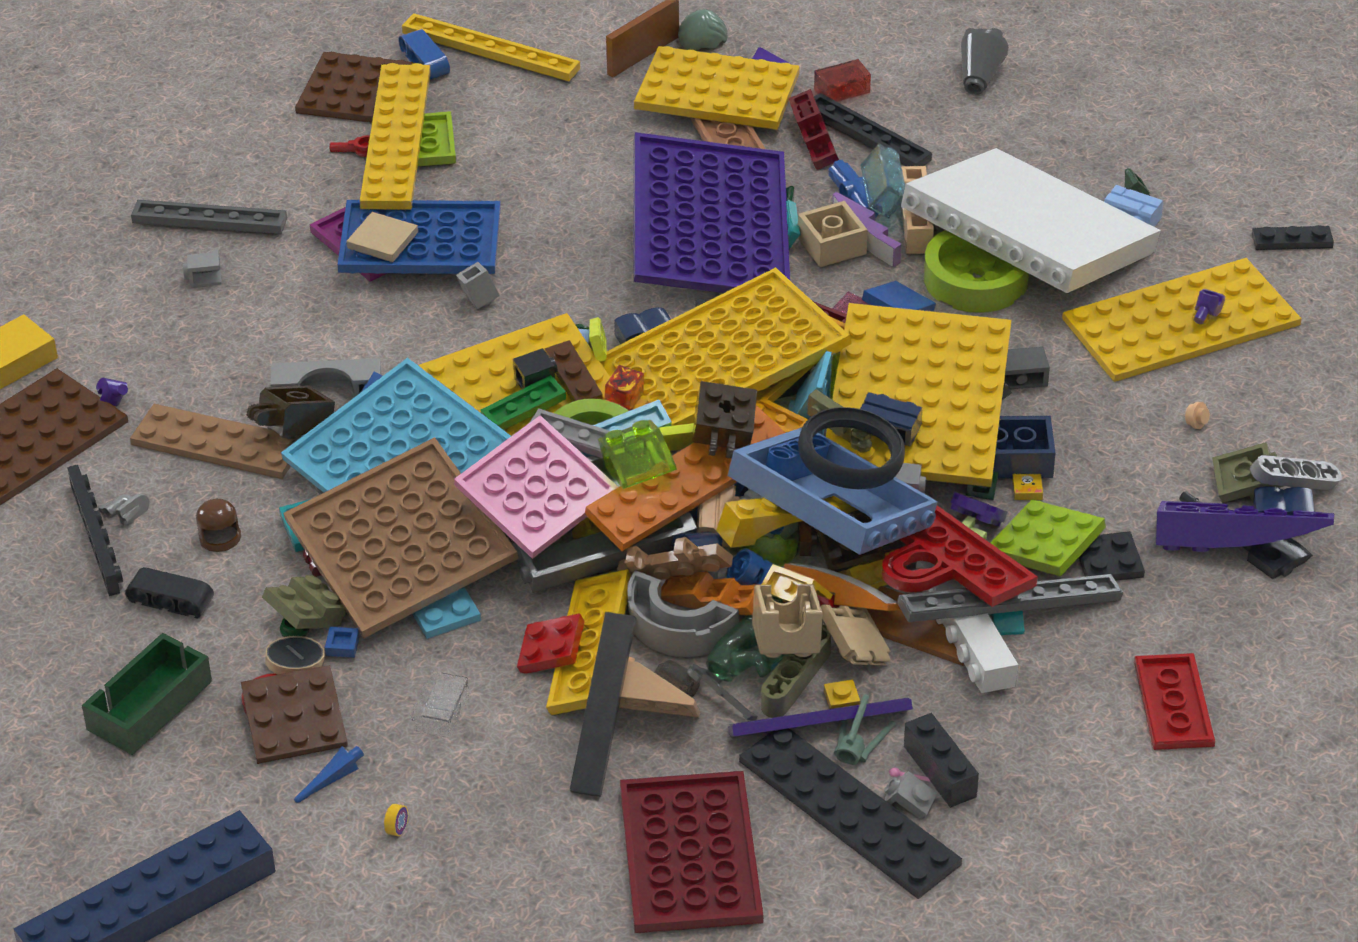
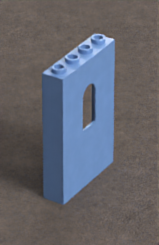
[728,428,938,555]

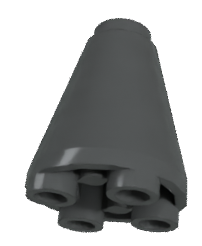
[961,28,1009,95]

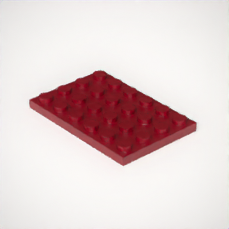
[620,771,764,933]

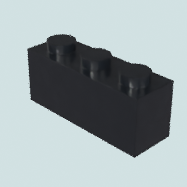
[904,712,979,808]

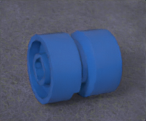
[727,548,773,585]

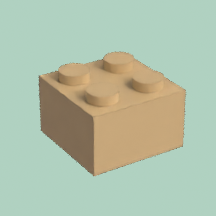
[798,201,867,267]

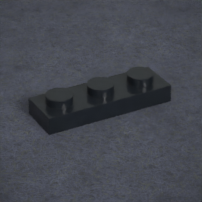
[1252,225,1334,250]

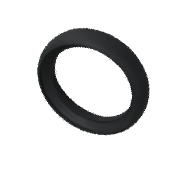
[798,407,905,490]

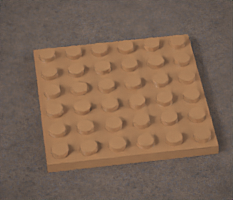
[283,437,518,638]

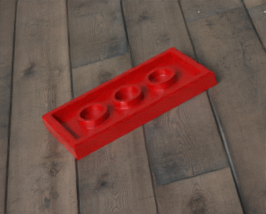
[1134,653,1215,750]

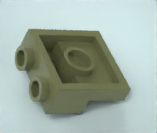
[1212,442,1284,503]
[262,575,346,629]

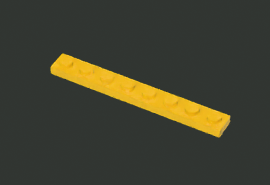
[402,13,580,81]

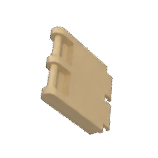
[821,605,891,666]

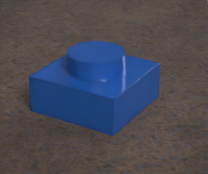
[325,627,360,658]

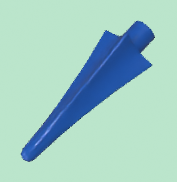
[294,746,364,803]

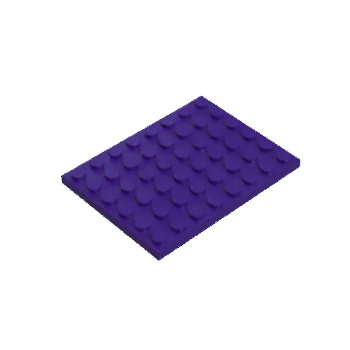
[633,132,790,293]

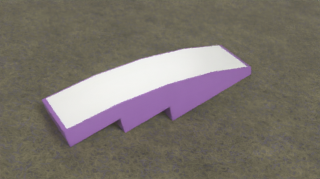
[833,192,901,267]

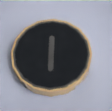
[265,636,324,675]

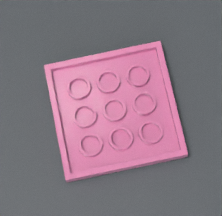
[454,416,618,559]

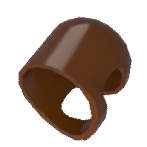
[196,498,241,552]

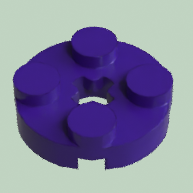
[950,492,1008,527]

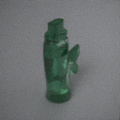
[706,596,786,682]

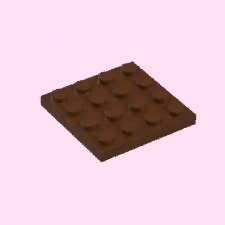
[295,51,416,123]

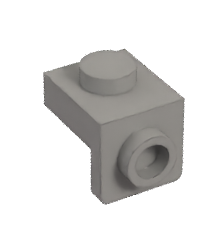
[884,771,937,819]

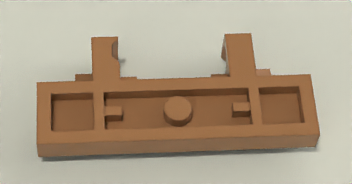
[618,537,733,580]

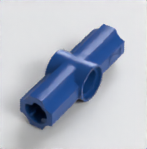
[829,160,882,218]

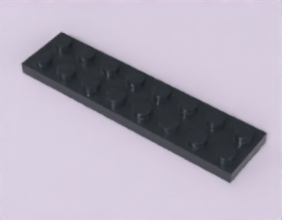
[739,728,962,899]

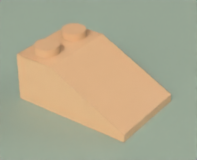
[619,657,700,717]

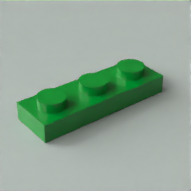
[480,375,566,430]

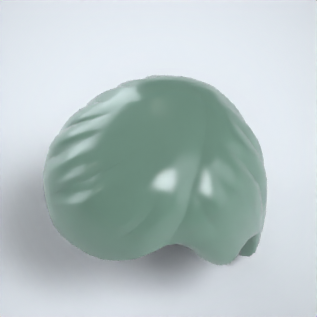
[678,9,728,51]

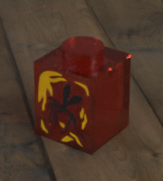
[605,365,644,411]

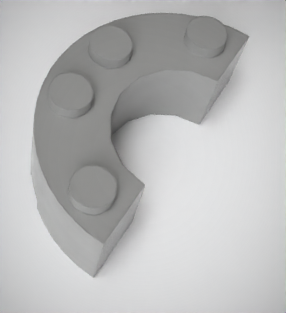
[628,570,739,657]

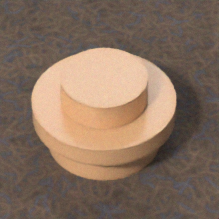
[1185,402,1210,429]

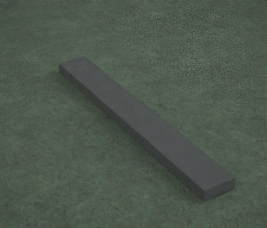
[897,574,1123,622]

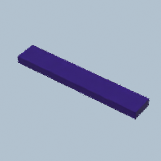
[728,698,913,737]

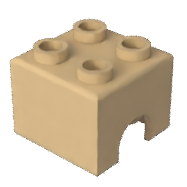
[752,584,823,658]

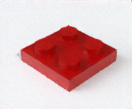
[517,613,585,674]

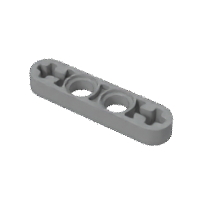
[1250,455,1342,490]

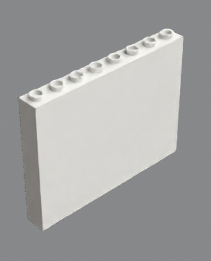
[901,148,1161,293]

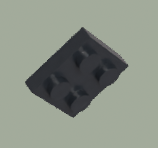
[1078,531,1145,581]

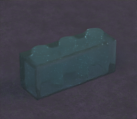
[860,144,905,219]

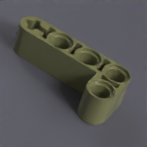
[761,623,832,718]

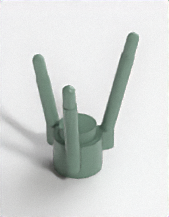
[834,694,895,765]

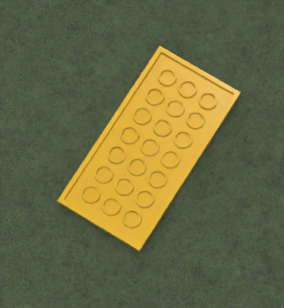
[1062,258,1302,382]

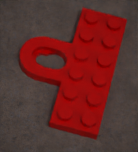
[882,506,1038,607]

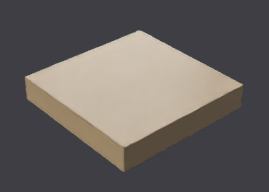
[347,212,418,262]

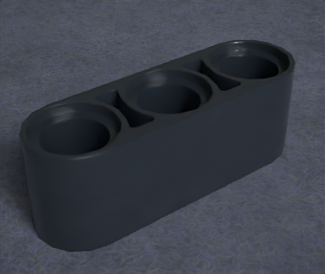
[125,567,214,619]

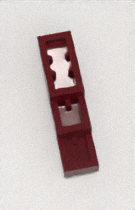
[788,89,839,170]

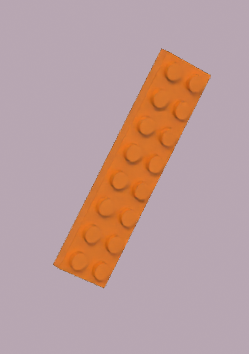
[585,406,785,551]

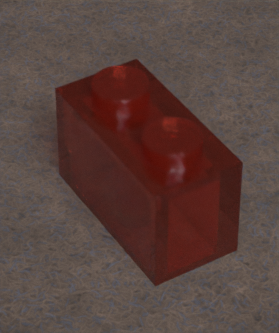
[814,59,871,102]

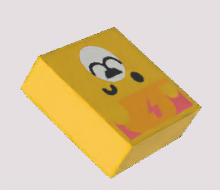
[1012,474,1043,500]

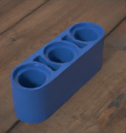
[398,29,450,80]
[765,435,831,481]

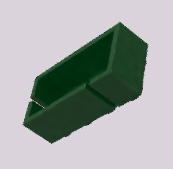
[82,633,212,755]

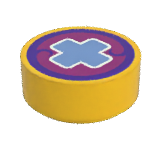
[384,804,408,836]

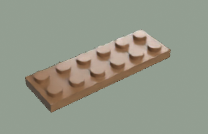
[130,404,302,479]

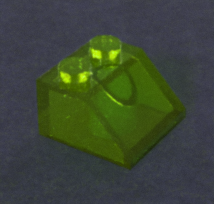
[598,420,677,489]

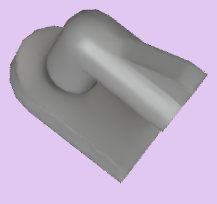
[98,494,150,527]

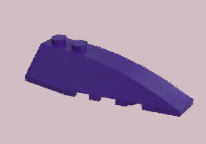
[1156,501,1335,552]

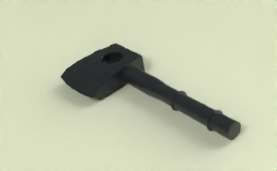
[1179,491,1313,579]

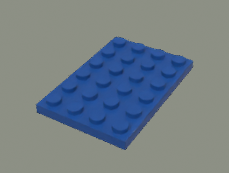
[337,200,501,274]

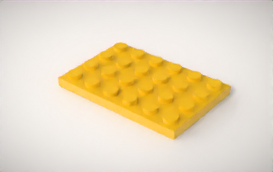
[634,46,800,130]

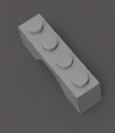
[270,358,382,398]

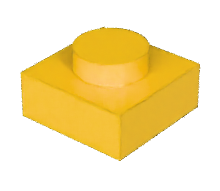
[824,679,860,709]

